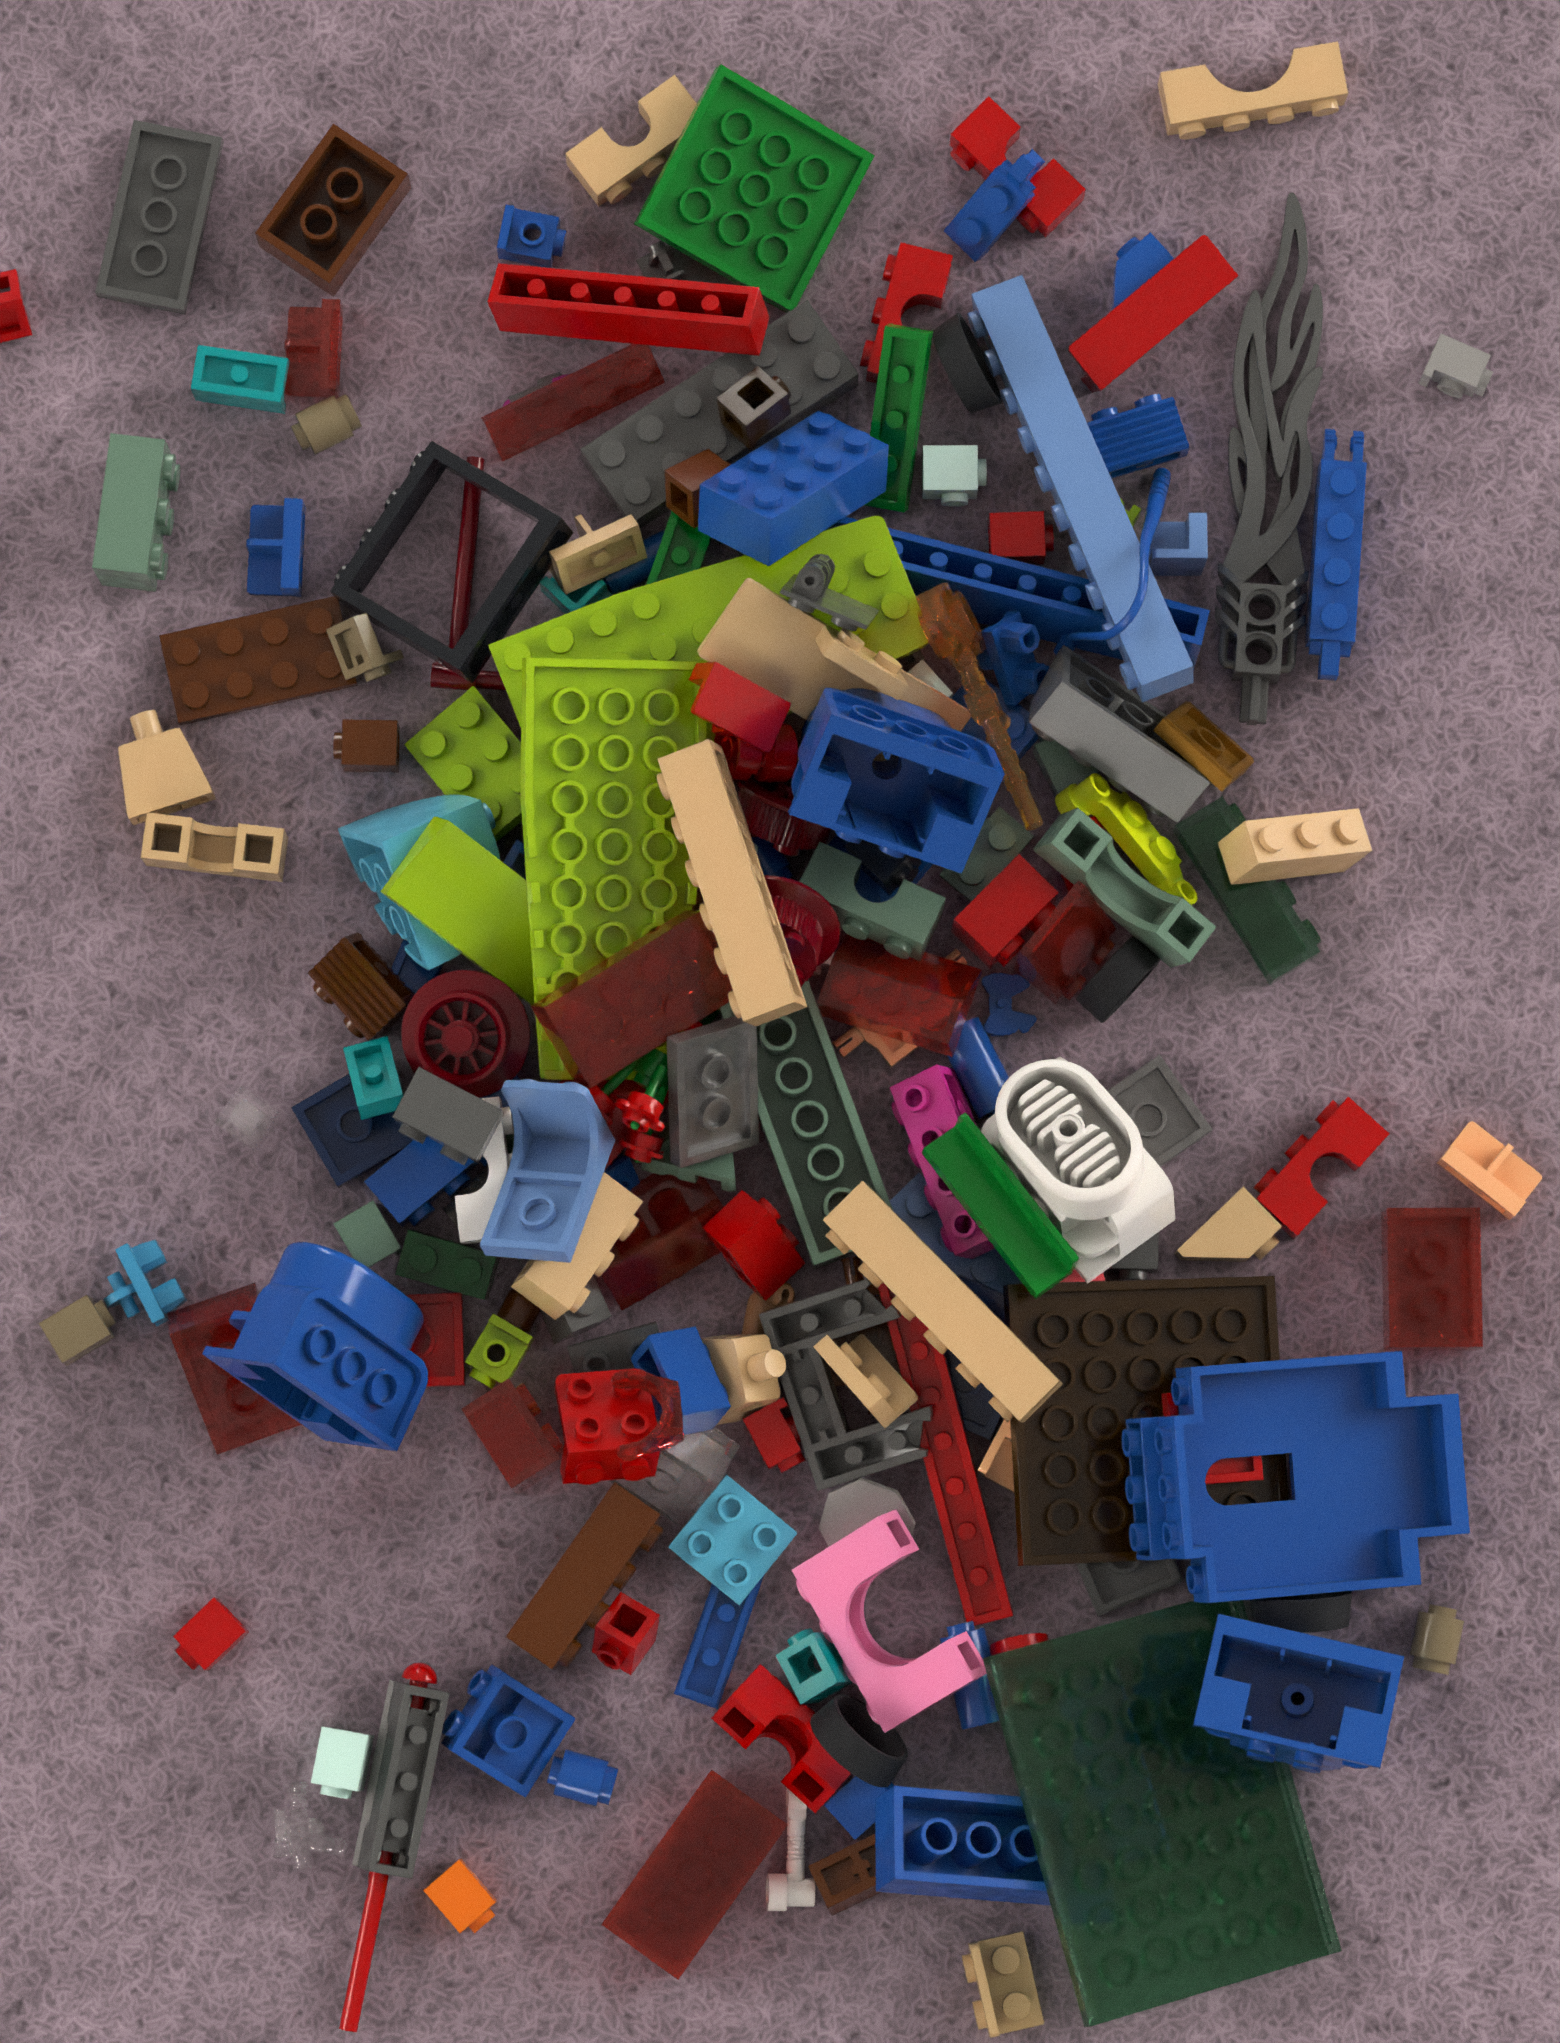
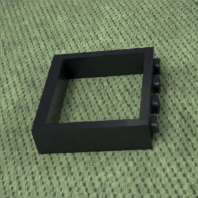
[330,441,574,684]

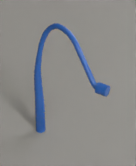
[1053,468,1171,655]

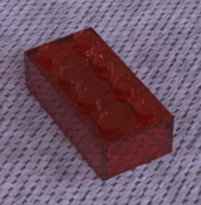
[531,910,733,1088]
[601,1769,788,1980]

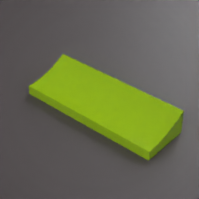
[381,816,535,1009]

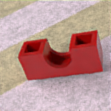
[949,96,1086,237]
[860,242,953,384]
[1253,1097,1390,1240]
[712,1664,851,1813]

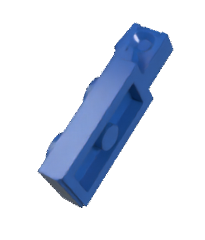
[944,149,1045,262]

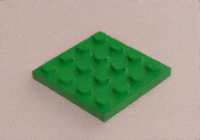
[634,64,875,313]

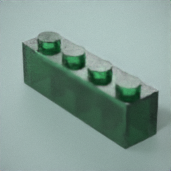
[1173,796,1321,985]

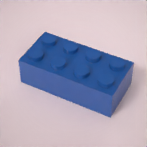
[698,410,889,566]
[875,1786,1073,1906]

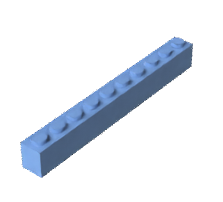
[967,275,1194,702]

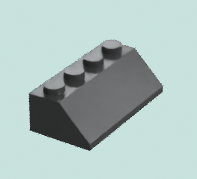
[1029,645,1211,823]

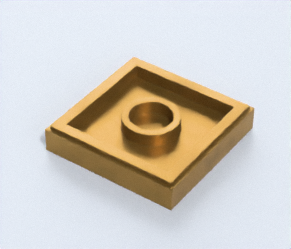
[1153,701,1255,792]

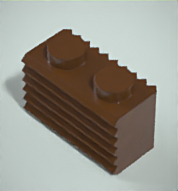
[308,932,414,1041]

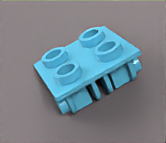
[668,1474,797,1605]

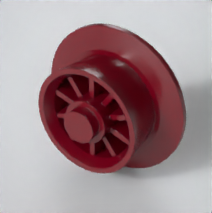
[401,970,531,1098]

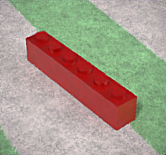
[487,263,769,356]

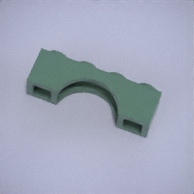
[1033,808,1216,968]

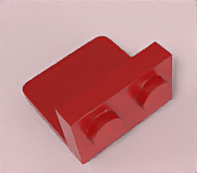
[554,1368,661,1485]

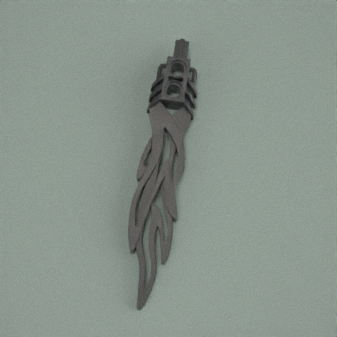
[1214,192,1323,726]

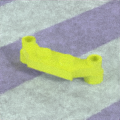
[1055,773,1198,905]

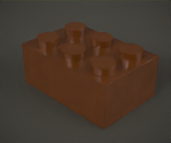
[255,124,411,297]

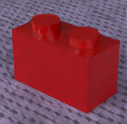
[702,1190,805,1301]

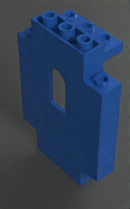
[1121,1351,1470,1603]

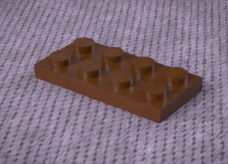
[159,596,358,725]

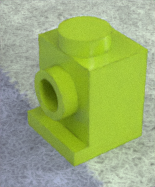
[465,1313,534,1389]

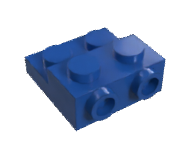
[441,1664,576,1798]

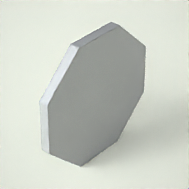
[818,1477,916,1561]

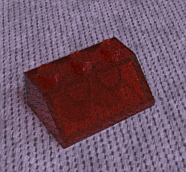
[817,935,982,1057]
[601,1173,723,1311]

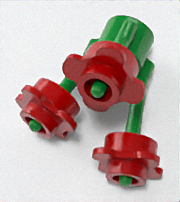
[585,1045,668,1164]

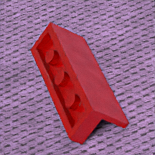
[1068,235,1238,393]

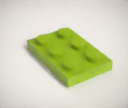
[404,686,522,842]

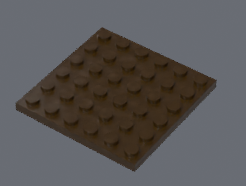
[1003,1276,1288,1566]

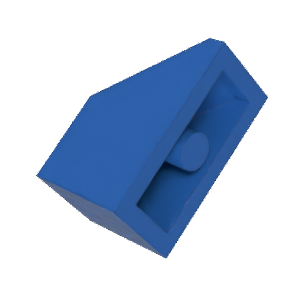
[1112,232,1174,309]

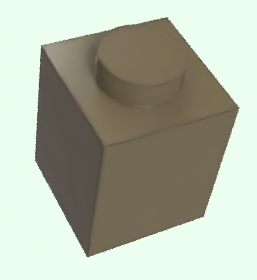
[39,1295,116,1366]

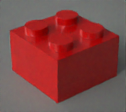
[951,854,1059,969]

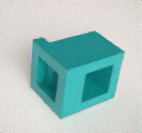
[776,1628,853,1705]

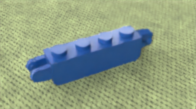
[1305,429,1367,681]

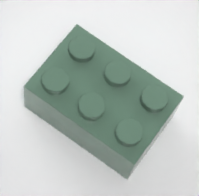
[92,433,180,592]

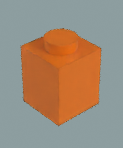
[423,1859,497,1934]

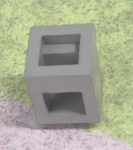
[1418,334,1493,398]

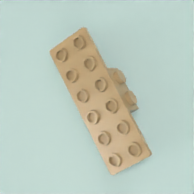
[697,578,971,761]

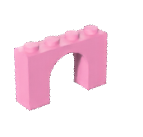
[792,1509,990,1733]

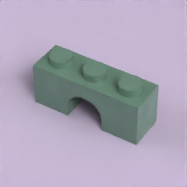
[800,842,946,961]

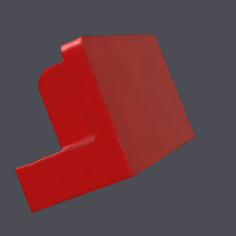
[689,661,792,752]

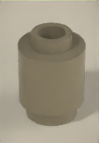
[291,394,362,455]
[1410,1604,1464,1675]

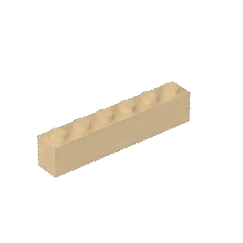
[657,739,807,1026]
[823,1181,1063,1423]

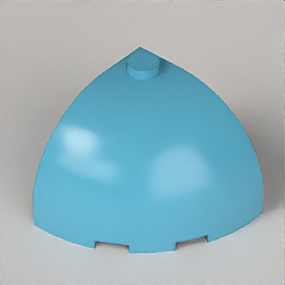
[338,794,500,970]

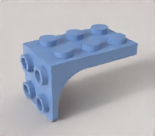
[480,1079,615,1263]

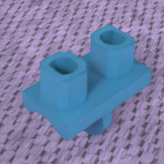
[104,1240,187,1327]

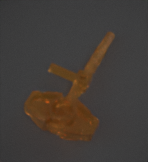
[915,582,1043,831]

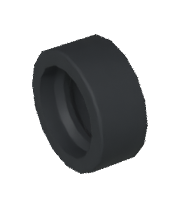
[1076,936,1160,1023]

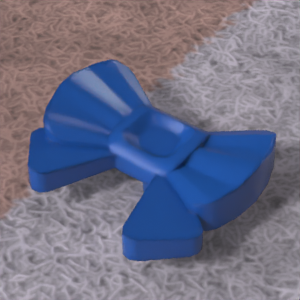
[981,973,1037,1037]

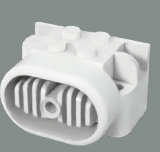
[981,1057,1175,1284]

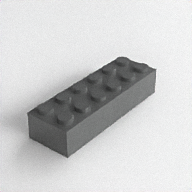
[580,300,859,529]

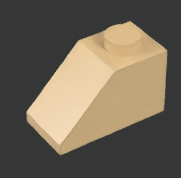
[1174,1186,1282,1262]

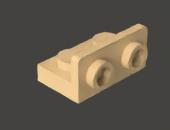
[813,1334,918,1428]
[962,1931,1044,2038]

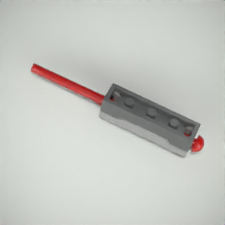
[339,1662,450,2032]

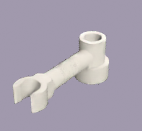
[766,1787,815,1911]

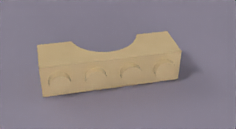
[1158,41,1348,140]

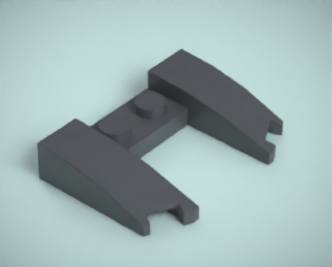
[759,1279,934,1491]

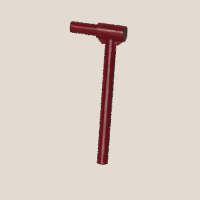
[430,456,506,691]

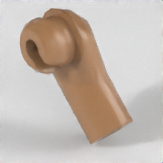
[741,1282,795,1334]

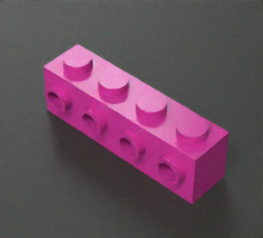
[889,1064,995,1259]

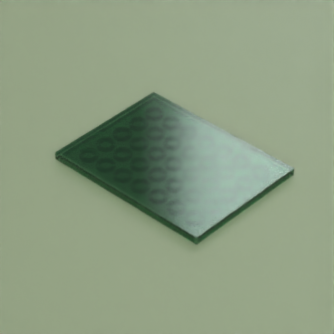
[982,1600,1342,2027]

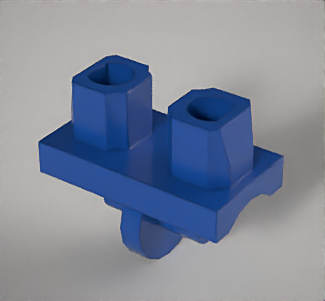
[977,610,1049,705]

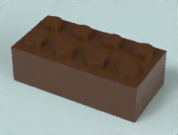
[506,1482,664,1671]

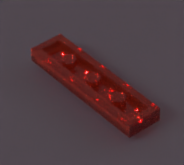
[481,344,665,461]

